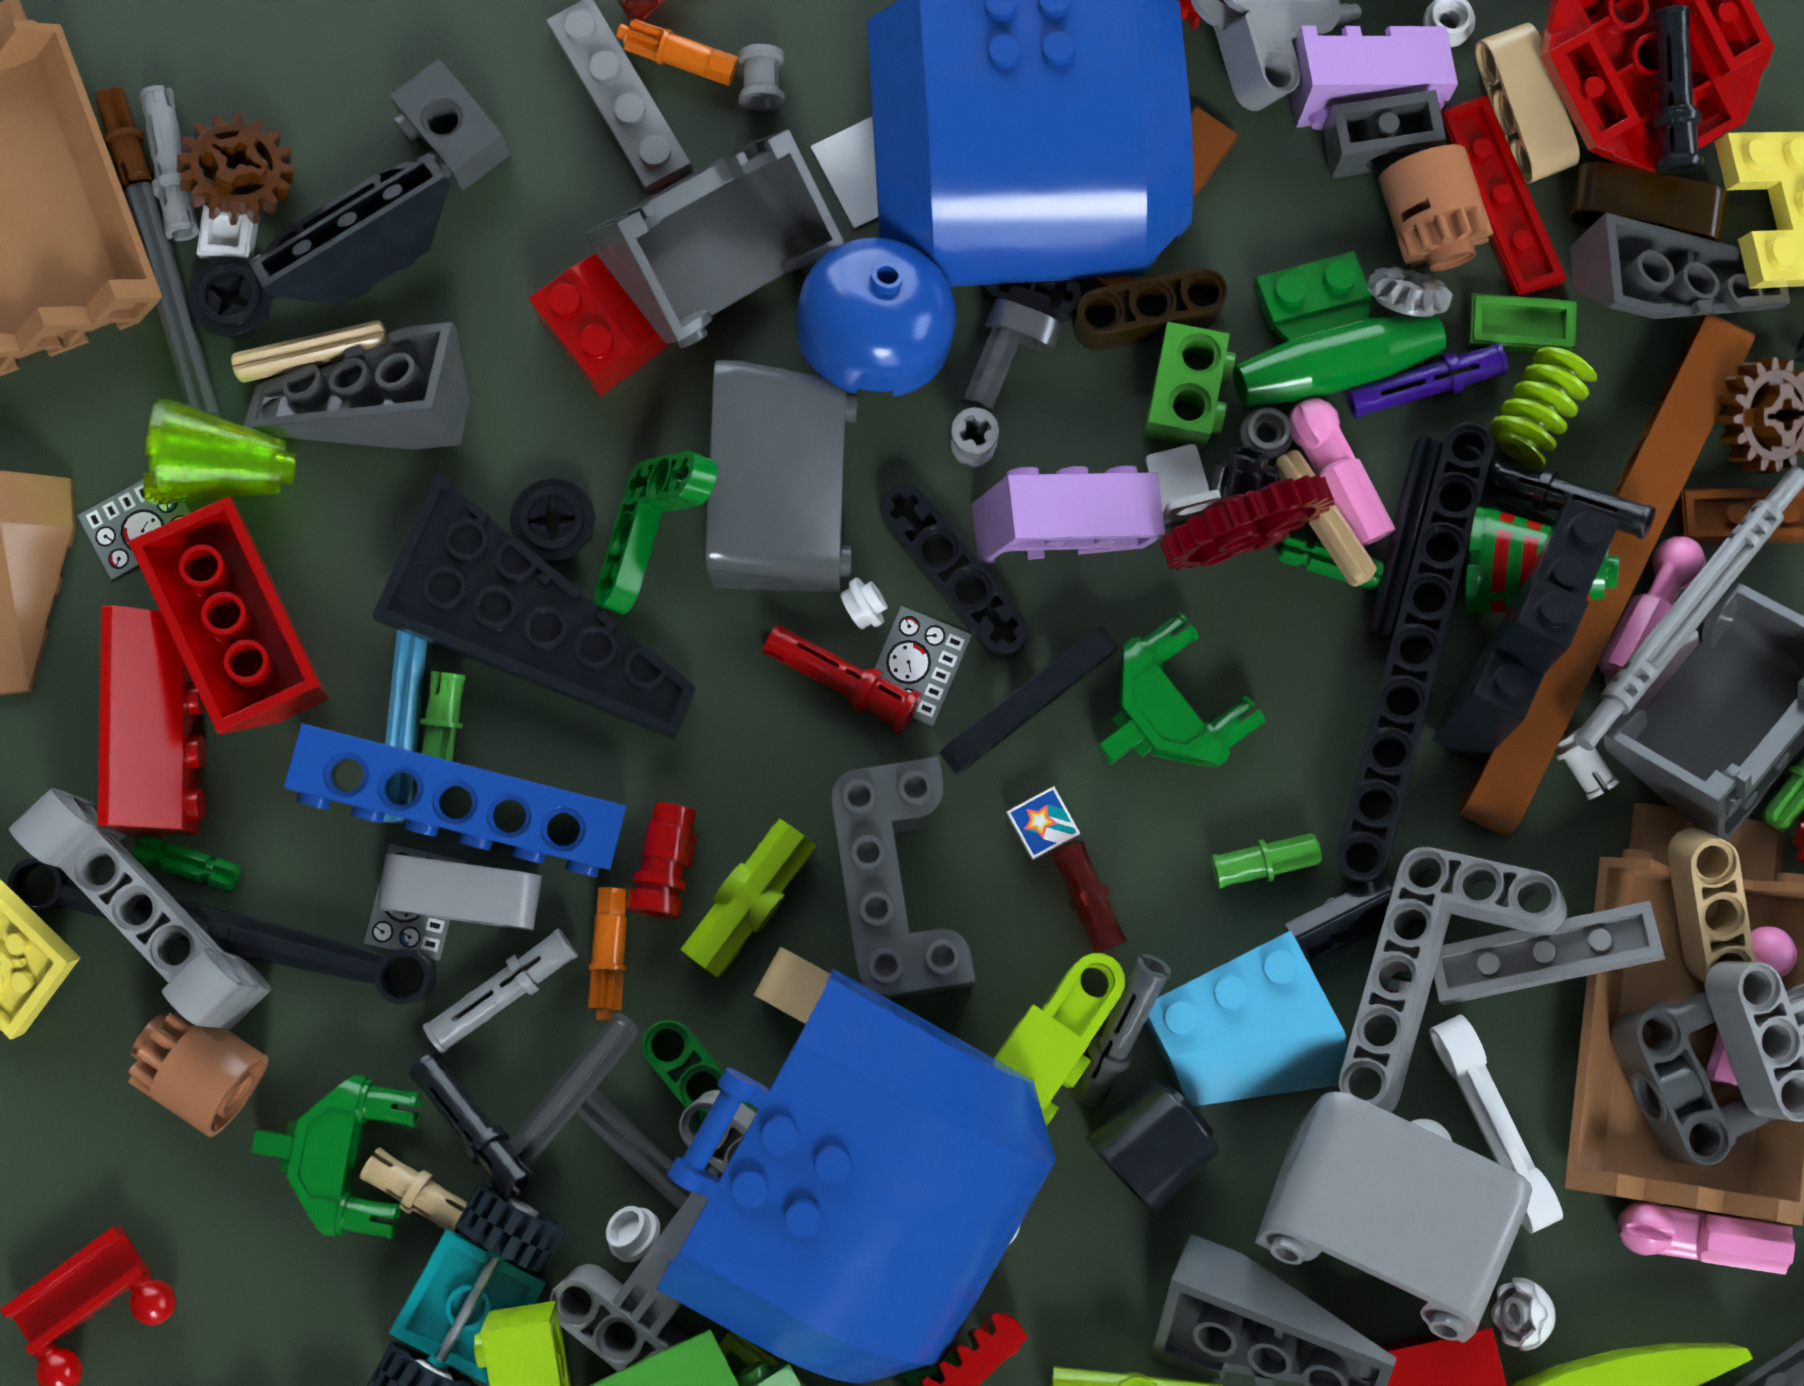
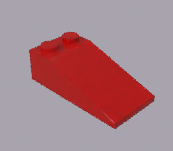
[529,254,675,397]

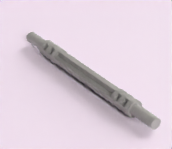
[1573,467,1804,751]

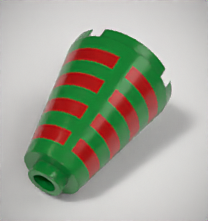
[1466,507,1620,616]

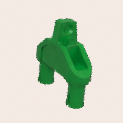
[1097,611,1266,768]
[251,1074,423,1240]

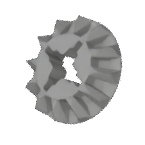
[1367,266,1453,317]

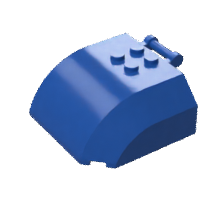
[867,0,1193,287]
[656,969,1056,1384]

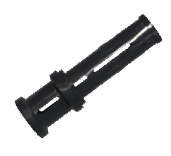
[1652,5,1705,174]

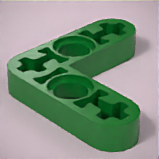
[595,450,718,615]

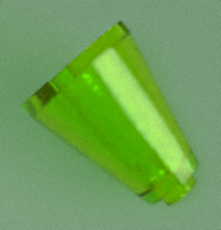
[143,398,297,505]

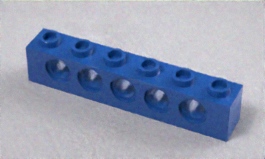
[284,723,627,877]

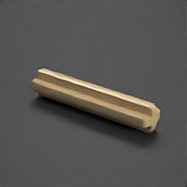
[231,320,388,383]
[1275,450,1377,587]

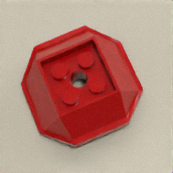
[1540,0,1775,173]

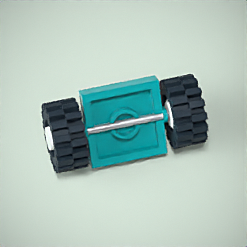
[367,1183,567,1386]

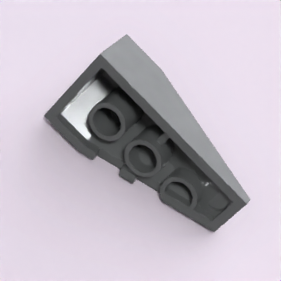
[1570,213,1790,319]
[243,322,470,450]
[1151,1234,1397,1386]

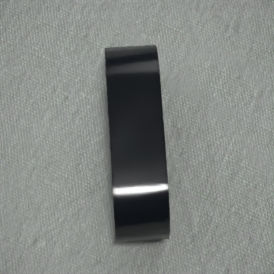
[984,280,1081,323]

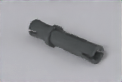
[1073,954,1171,1108]

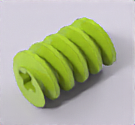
[1489,347,1598,469]

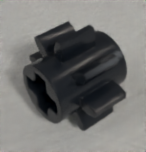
[1211,446,1278,500]

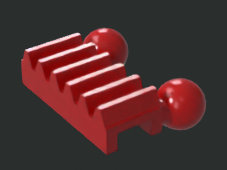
[0,1226,177,1386]
[917,1312,1029,1386]

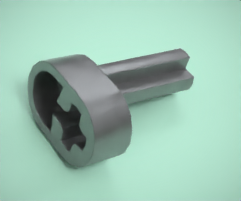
[963,299,1063,411]

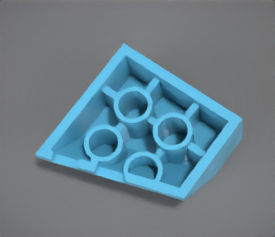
[1144,930,1348,1106]

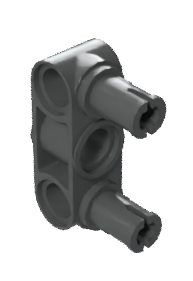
[1611,990,1774,1165]

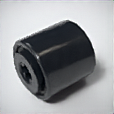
[1085,1078,1219,1214]

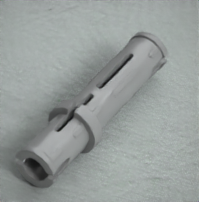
[139,85,200,241]
[423,928,579,1054]

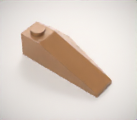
[0,470,77,695]

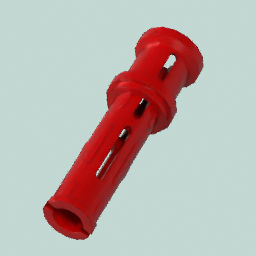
[763,623,923,735]

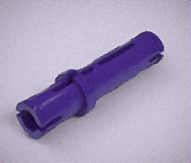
[1345,343,1509,419]

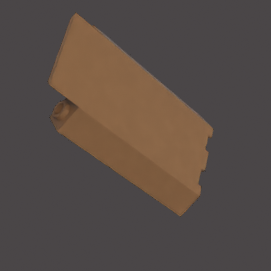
[0,0,162,376]
[1565,803,1804,1226]

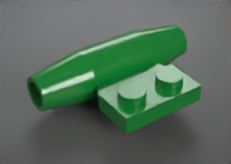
[1233,251,1446,407]

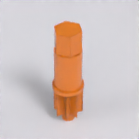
[616,18,739,86]
[588,887,627,1021]

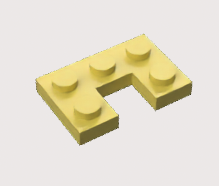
[1714,132,1804,289]
[0,879,81,1040]

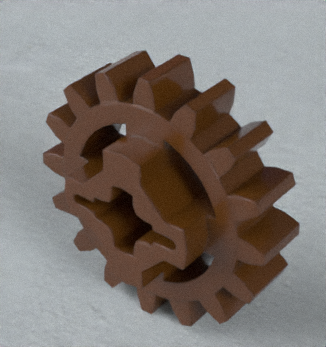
[177,113,294,225]
[1715,357,1804,473]

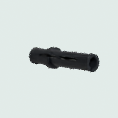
[1489,458,1656,540]
[409,1052,535,1199]

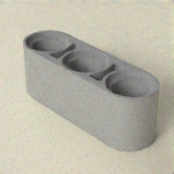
[376,854,542,931]

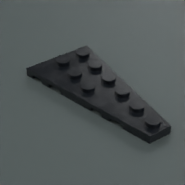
[372,472,696,740]

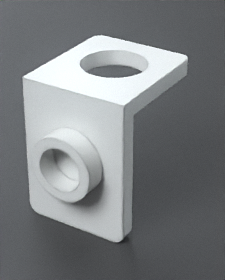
[1145,444,1221,524]

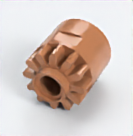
[1378,144,1493,272]
[128,1011,268,1137]

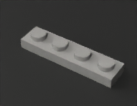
[546,0,692,195]
[1434,901,1665,1006]

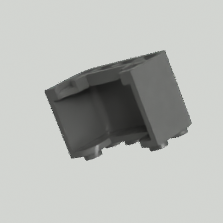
[831,757,975,1001]

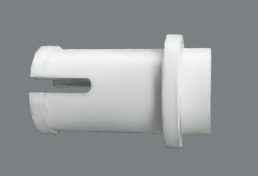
[1556,728,1619,800]

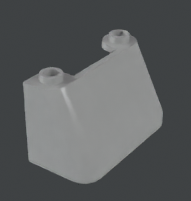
[1255,1091,1532,1343]

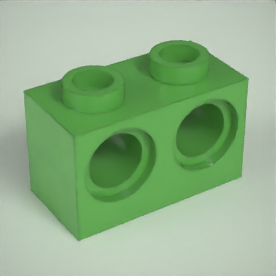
[1143,322,1236,449]

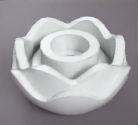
[1491,1277,1556,1351]

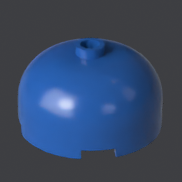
[796,238,956,397]

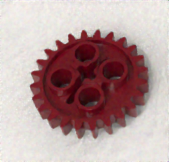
[1159,474,1335,571]

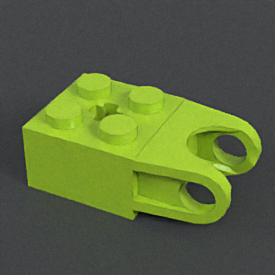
[994,953,1125,1127]

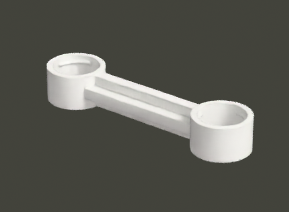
[1429,1014,1563,1234]

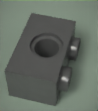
[389,59,511,191]
[1322,90,1446,179]

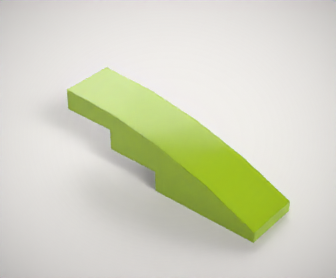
[1507,1343,1753,1386]

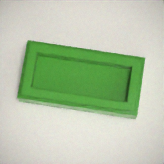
[1466,293,1577,354]

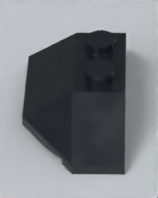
[249,153,450,306]

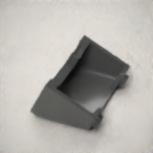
[585,129,844,348]
[706,360,858,592]
[1603,580,1804,841]

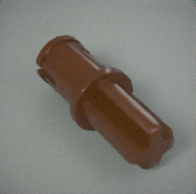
[96,86,154,191]

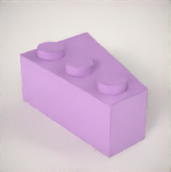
[1289,26,1458,130]
[971,466,1165,565]

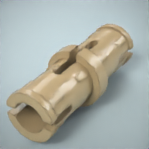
[360,1147,468,1233]

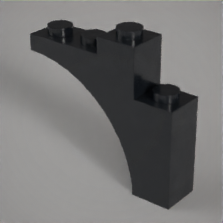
[1431,497,1620,765]

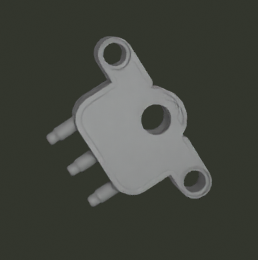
[1190,0,1362,111]

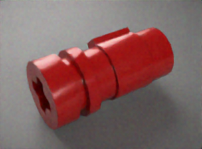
[626,802,697,920]

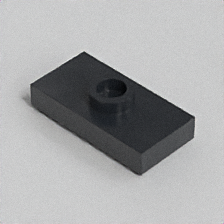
[1284,875,1392,965]

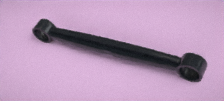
[7,857,437,1005]

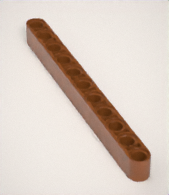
[1457,314,1755,839]

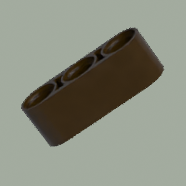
[1569,161,1728,242]
[1074,268,1228,350]

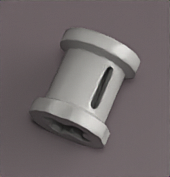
[738,44,785,111]
[950,407,999,468]

